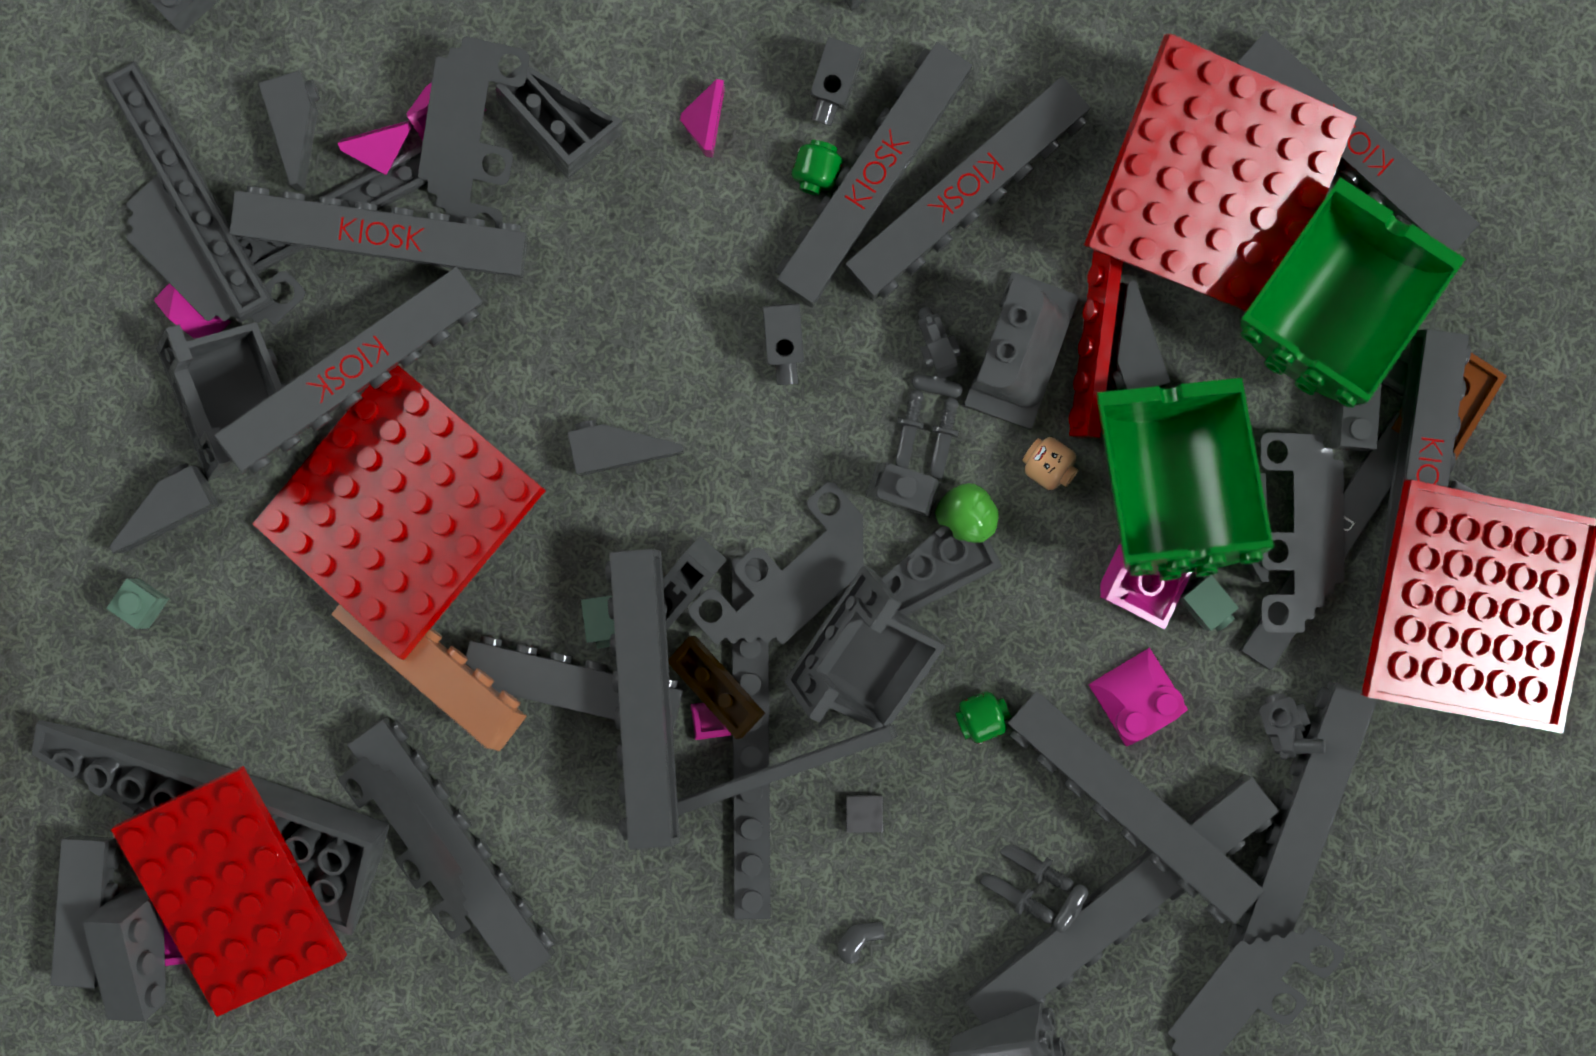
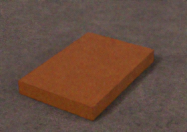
[1391,353,1507,459]

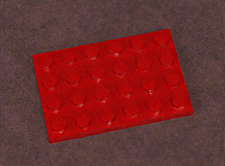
[111,765,347,1017]

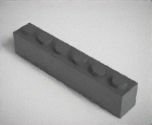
[465,635,684,732]

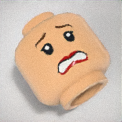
[1023,437,1078,490]

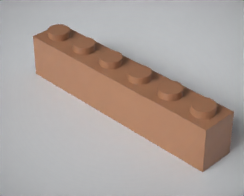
[331,604,527,751]

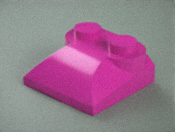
[1100,543,1192,629]
[1088,648,1188,747]

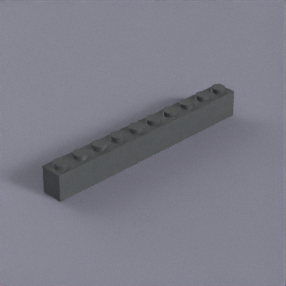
[963,774,1279,1024]

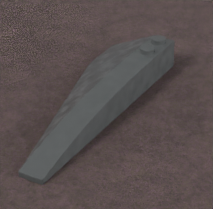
[31,720,389,935]

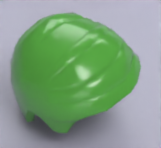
[935,483,999,543]

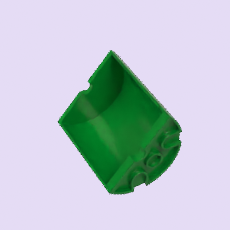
[1240,177,1466,408]
[1097,378,1274,581]

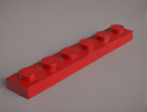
[1069,250,1123,438]

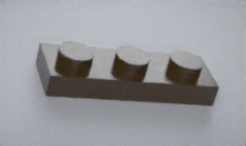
[668,636,765,739]

